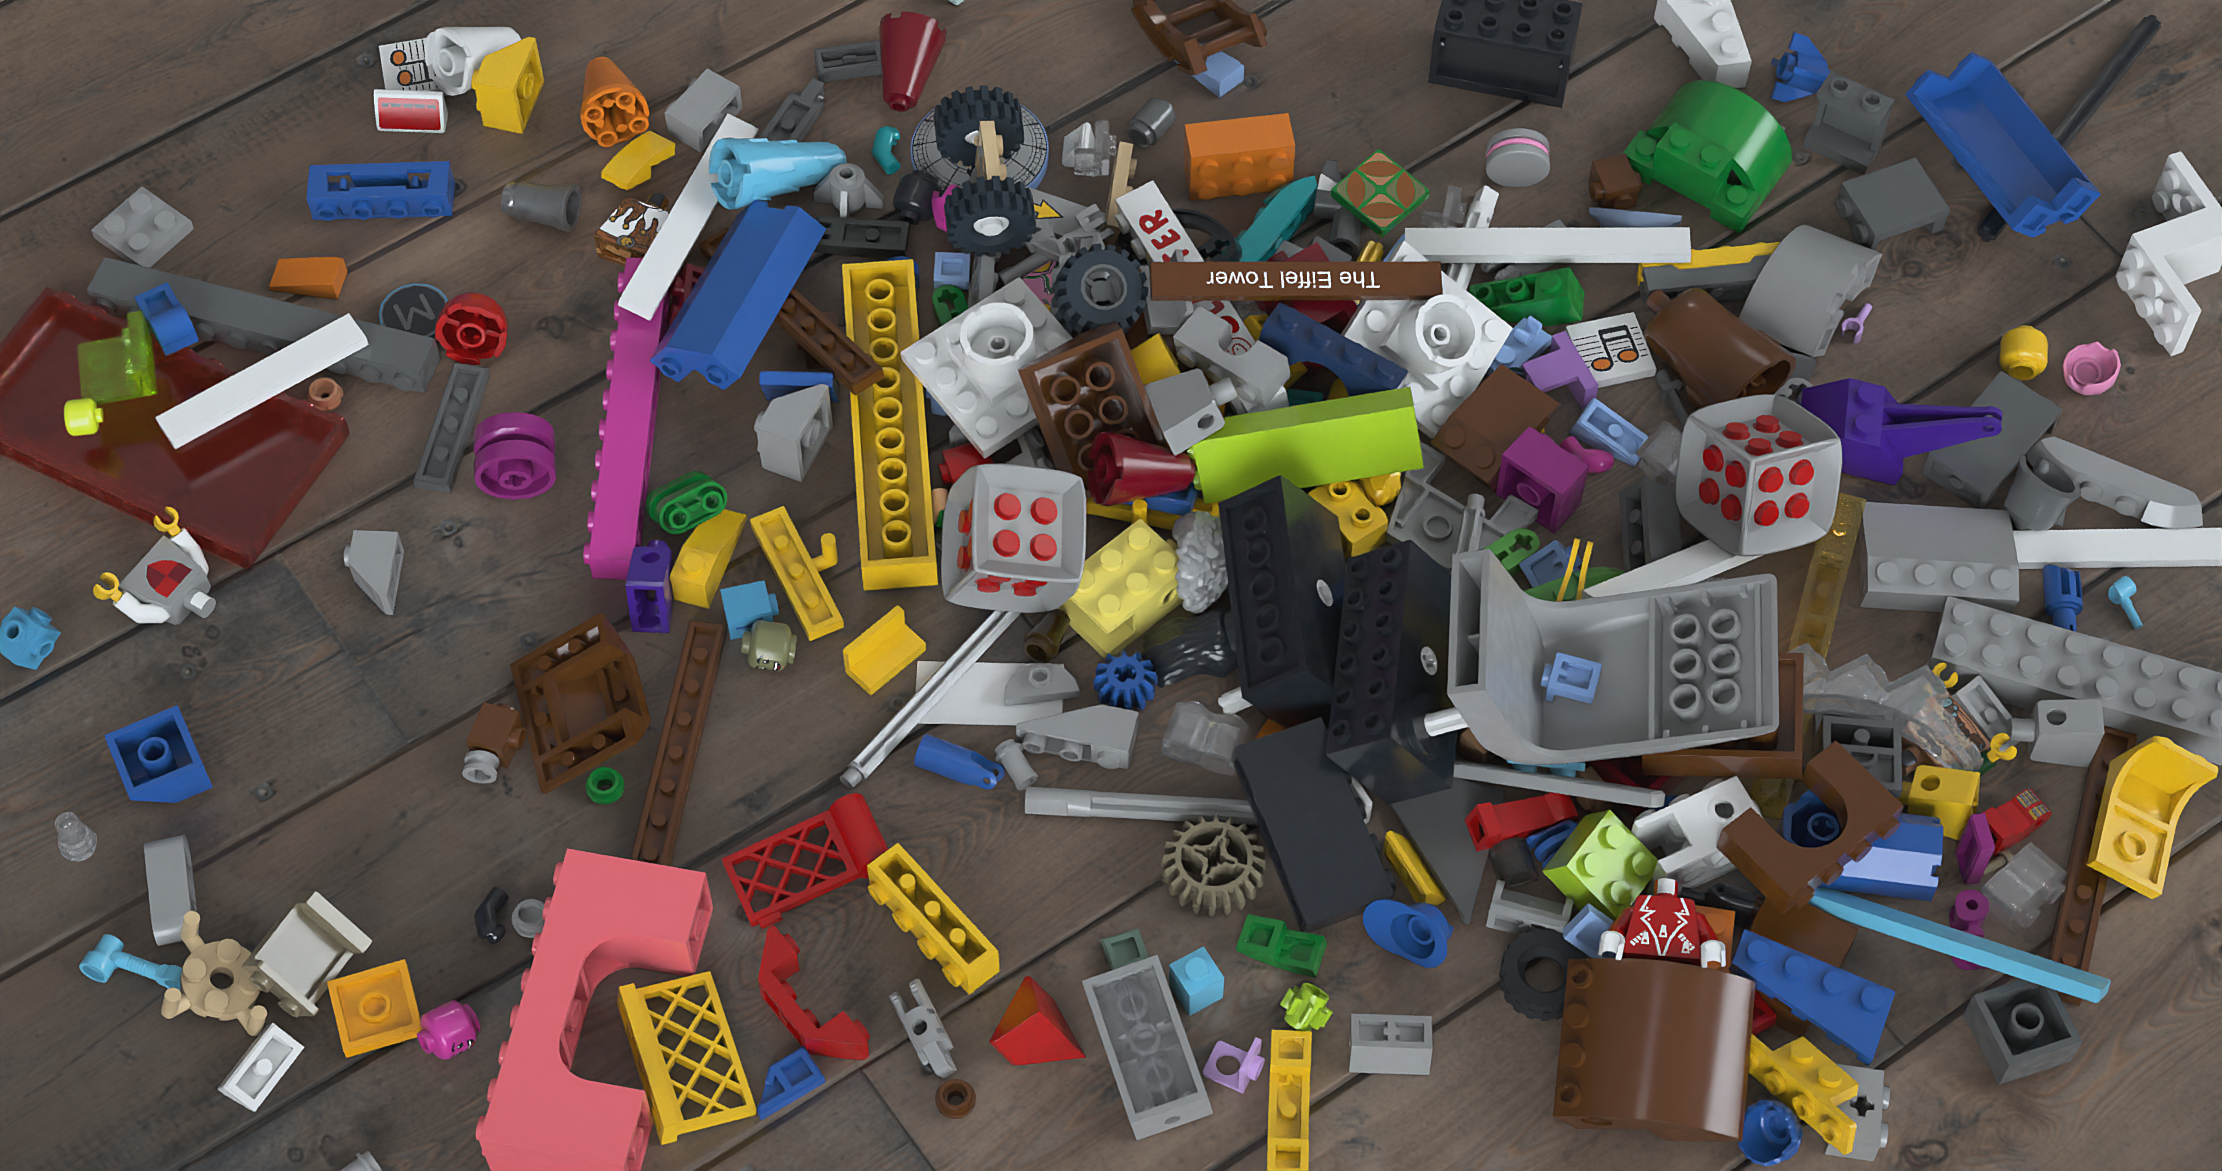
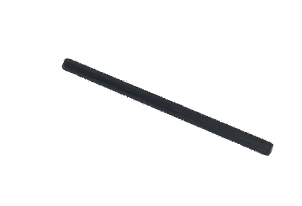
[1977,15,2161,242]

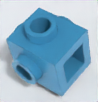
[0,606,61,670]

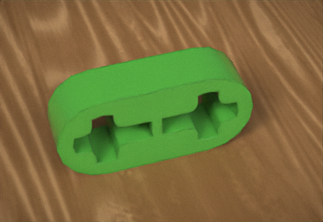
[1484,528,1540,576]

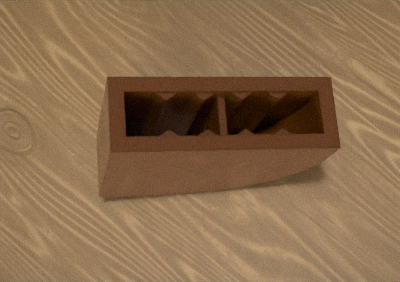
[1750,896,1859,1038]

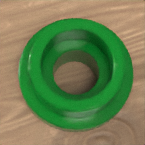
[585,767,625,805]

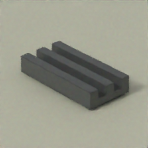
[813,40,881,83]

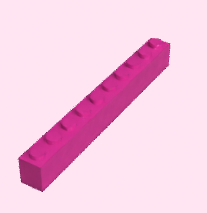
[583,258,671,580]

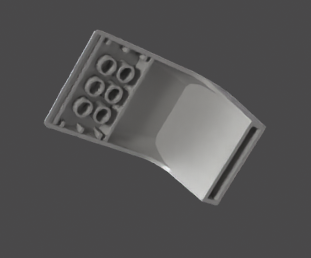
[1447,549,1779,765]

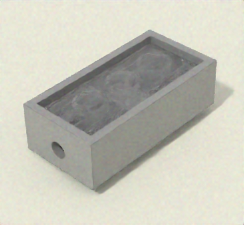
[1082,954,1213,1140]

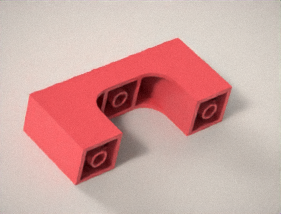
[476,849,713,1171]

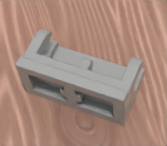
[1486,880,1574,935]
[1349,1013,1433,1075]

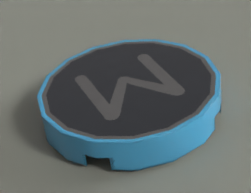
[379,283,448,340]

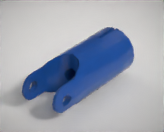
[914,734,1005,790]

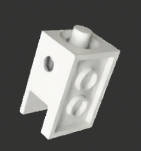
[1631,776,1763,896]

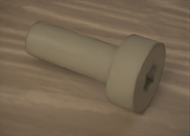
[1983,848,2015,876]

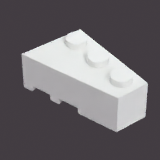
[1654,0,1752,89]

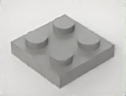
[91,186,194,268]

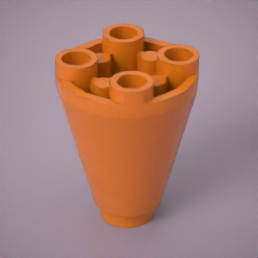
[580,57,649,147]

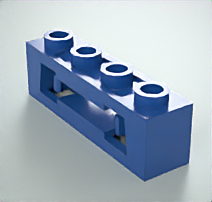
[306,161,455,221]

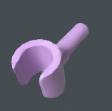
[1840,303,1872,343]

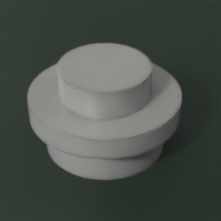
[512,899,545,938]

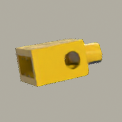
[1895,765,1980,840]

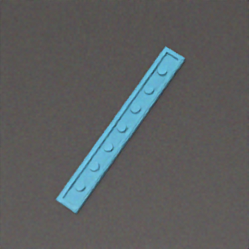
[1808,887,2111,1003]

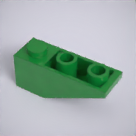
[1469,267,1584,326]

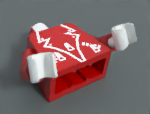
[1598,878,1726,968]

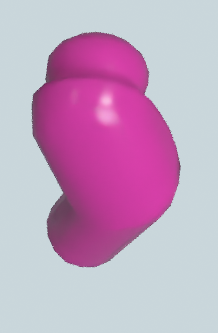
[1560,436,1614,473]

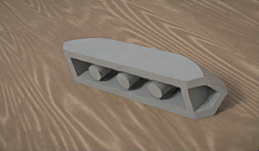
[2025,436,2203,529]

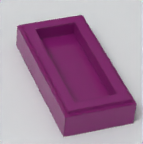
[1955,813,1995,885]

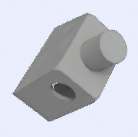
[1144,369,1238,456]
[2007,699,2105,768]

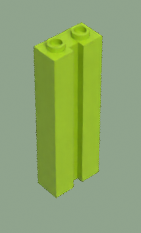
[1187,387,1424,504]

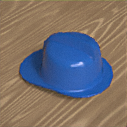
[1363,898,1454,968]

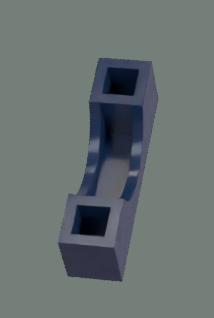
[1258,302,1409,397]

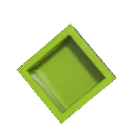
[1542,810,1658,921]

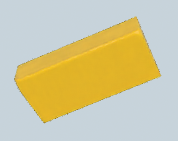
[1383,831,1446,906]

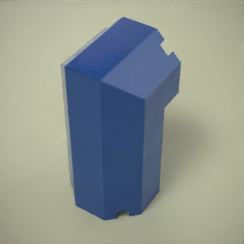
[1776,790,1943,901]

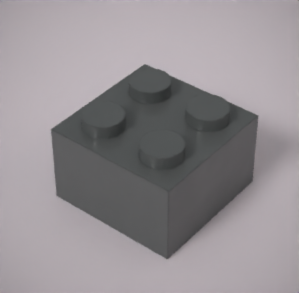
[1963,979,2083,1085]

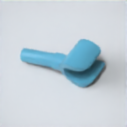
[2108,576,2143,630]

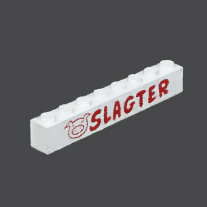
[1114,180,1289,415]

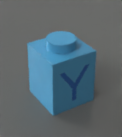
[720,580,779,640]

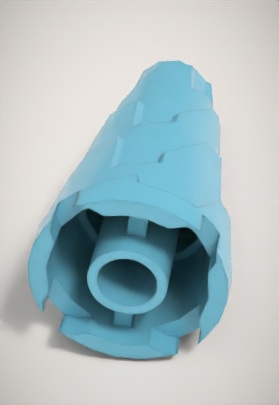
[709,137,847,210]

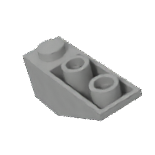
[1016,704,1139,770]

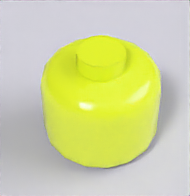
[64,398,104,436]

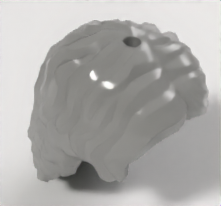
[1172,511,1228,614]

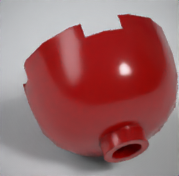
[435,292,508,365]

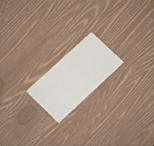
[916,661,1064,726]

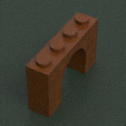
[1716,741,1904,914]

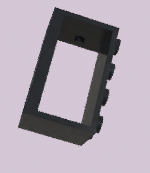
[1428,0,1583,108]

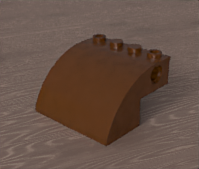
[1553,958,1756,1141]

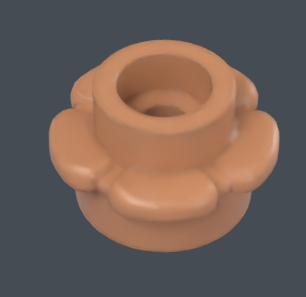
[307,378,344,411]

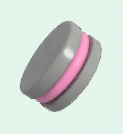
[1485,128,1550,187]

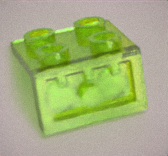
[77,311,157,405]

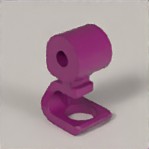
[1949,890,1989,970]

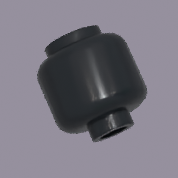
[892,170,943,225]

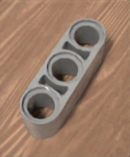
[144,835,199,946]

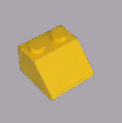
[471,37,545,134]

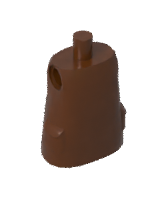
[1644,288,1796,410]

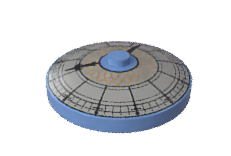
[911,104,1049,196]

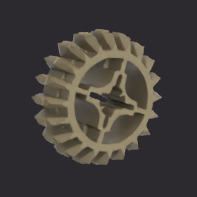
[1161,813,1267,918]

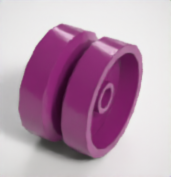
[473,412,556,500]

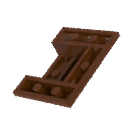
[510,612,651,794]

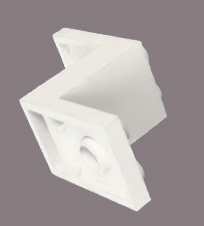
[2115,151,2222,356]

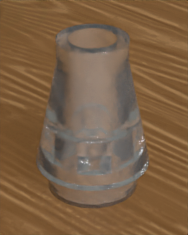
[55,812,97,861]

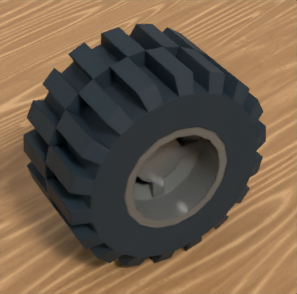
[1051,244,1148,336]

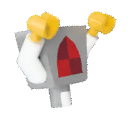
[93,507,216,625]

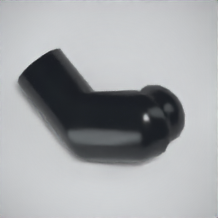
[474,887,509,944]

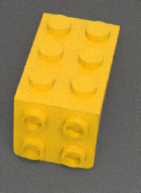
[2087,736,2218,899]

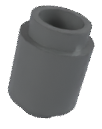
[1127,98,1176,148]

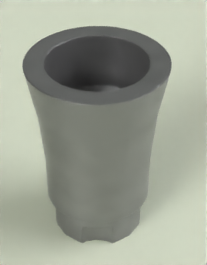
[501,181,582,233]

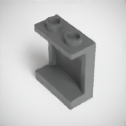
[1802,71,1895,175]
[1836,157,1950,251]

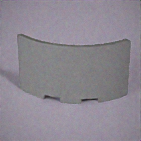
[1739,225,1882,357]

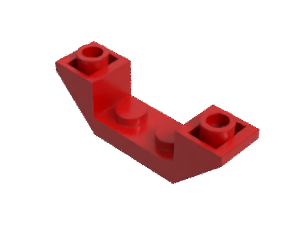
[758,925,870,1061]

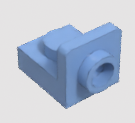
[1519,540,1582,588]
[1540,652,1603,704]

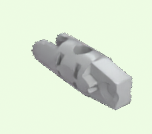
[889,978,957,1079]

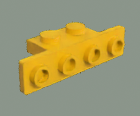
[1748,1033,1859,1155]

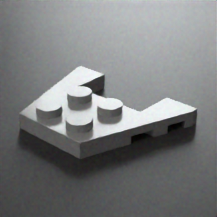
[1386,441,1539,575]

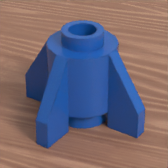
[1770,32,1830,102]

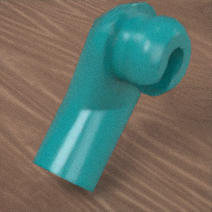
[871,126,901,175]

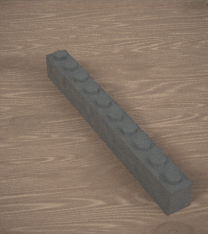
[87,257,441,393]

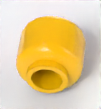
[1999,325,2048,381]

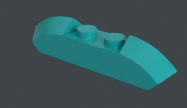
[1222,175,1318,302]

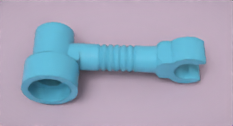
[79,934,182,990]

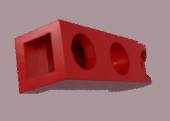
[1464,792,1579,852]

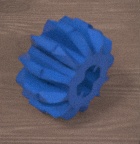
[1093,649,1158,711]

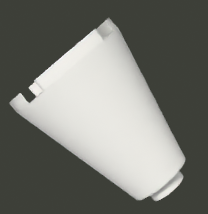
[424,27,521,96]

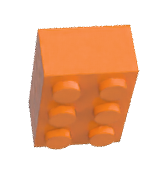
[1184,113,1295,200]

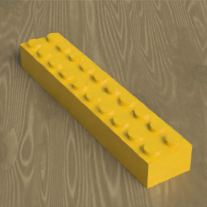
[842,259,938,591]

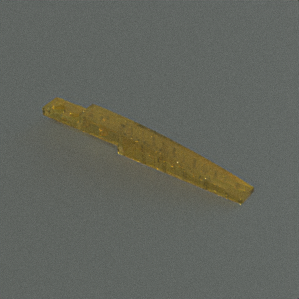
[1749,492,1867,822]

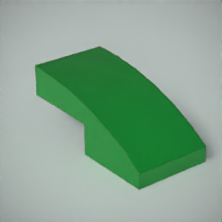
[1236,914,1327,978]

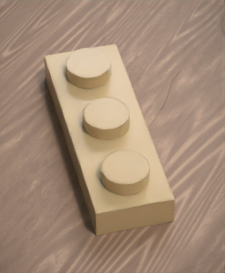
[1103,141,1137,246]

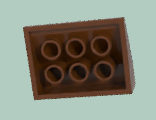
[1017,320,1167,499]
[1642,653,1804,779]

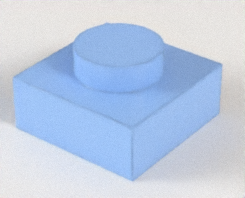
[933,252,971,290]

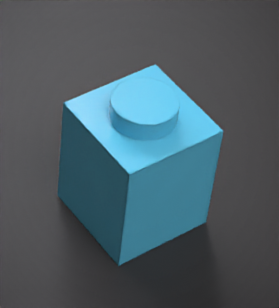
[1169,946,1224,1016]

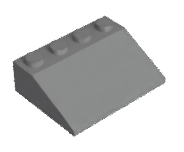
[1859,502,2019,613]

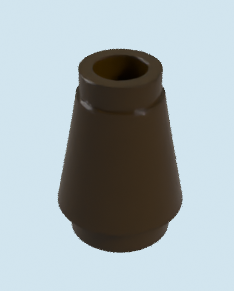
[1023,609,1070,663]

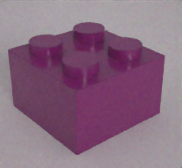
[1496,426,1589,534]

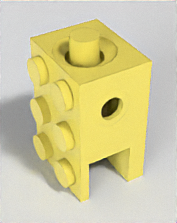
[1057,519,1183,659]

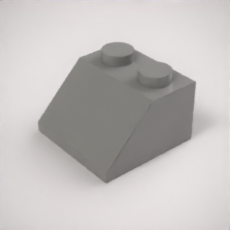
[754,384,833,482]

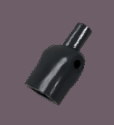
[1679,883,1756,928]

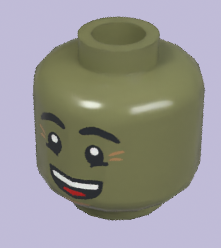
[740,620,797,671]

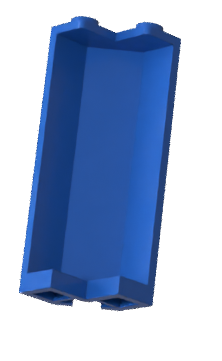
[1905,52,2101,238]
[649,200,826,390]

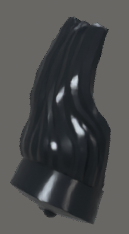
[1141,608,1238,688]

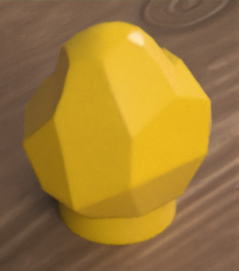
[1358,472,1401,506]

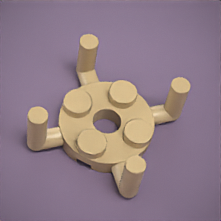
[161,911,267,1036]

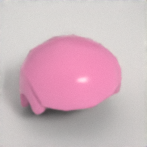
[2061,341,2121,395]

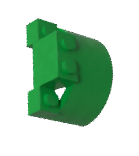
[1622,80,1792,234]

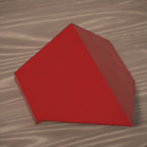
[989,976,1086,1066]

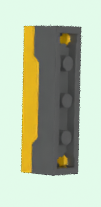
[1636,242,1780,311]

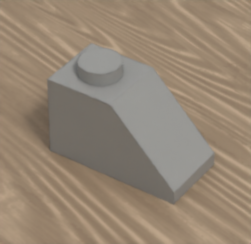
[344,530,404,615]

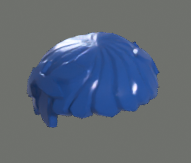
[1738,1099,1803,1166]

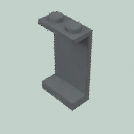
[1922,371,2063,509]

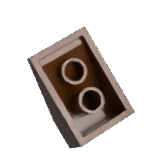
[1430,364,1561,493]

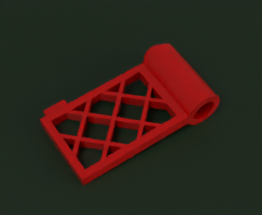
[721,793,889,929]

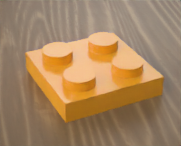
[327,959,422,1058]

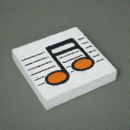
[379,38,448,96]
[1565,312,1657,388]

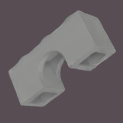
[1173,305,1291,408]

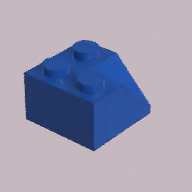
[104,705,213,803]

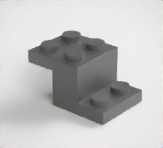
[1813,705,1902,798]

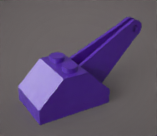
[1795,378,2003,486]

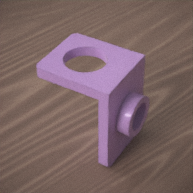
[1203,1037,1265,1094]

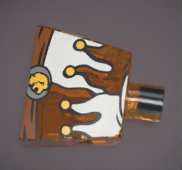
[593,192,670,266]

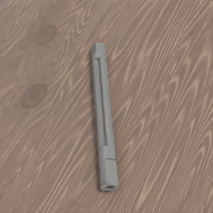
[1025,787,1258,826]

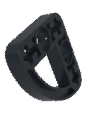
[1118,208,1243,271]

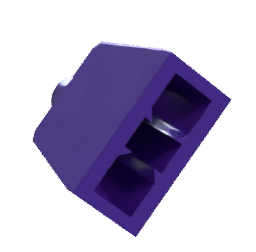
[625,540,674,633]

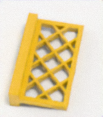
[617,971,757,1145]

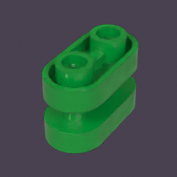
[645,471,727,534]

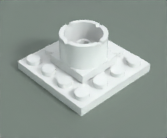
[1341,241,1513,439]
[900,277,1073,459]

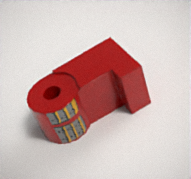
[1982,789,2052,858]

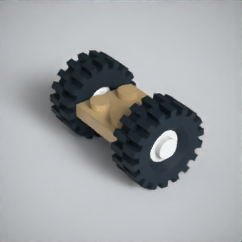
[933,85,1037,257]

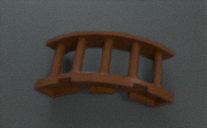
[1131,0,1267,75]

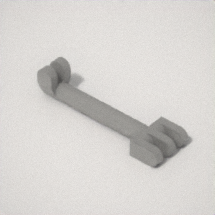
[998,204,1114,285]

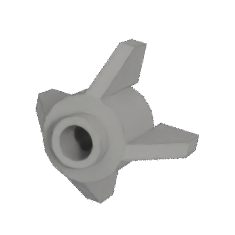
[814,163,884,218]

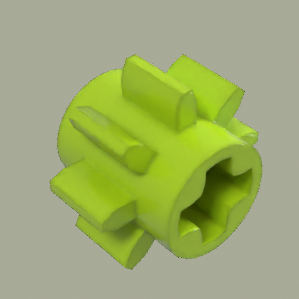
[1280,983,1333,1031]

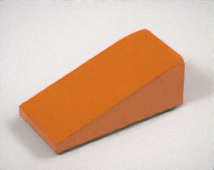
[269,257,348,300]

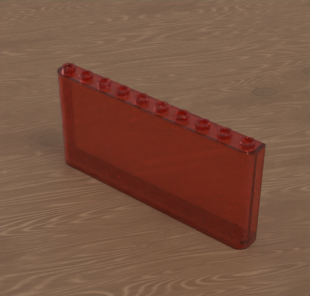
[0,287,350,569]

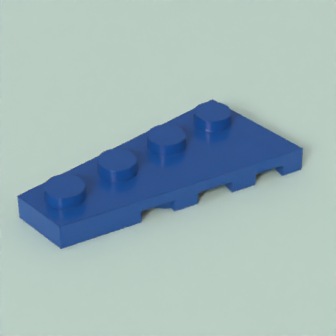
[1729,929,1895,1066]

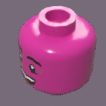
[417,1000,481,1060]

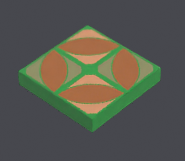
[1330,149,1430,238]

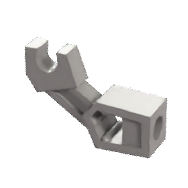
[1024,220,1105,262]

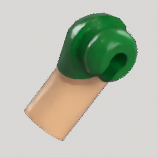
[931,488,948,530]

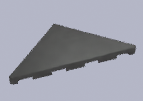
[1386,777,1506,925]

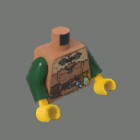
[1901,663,2017,777]

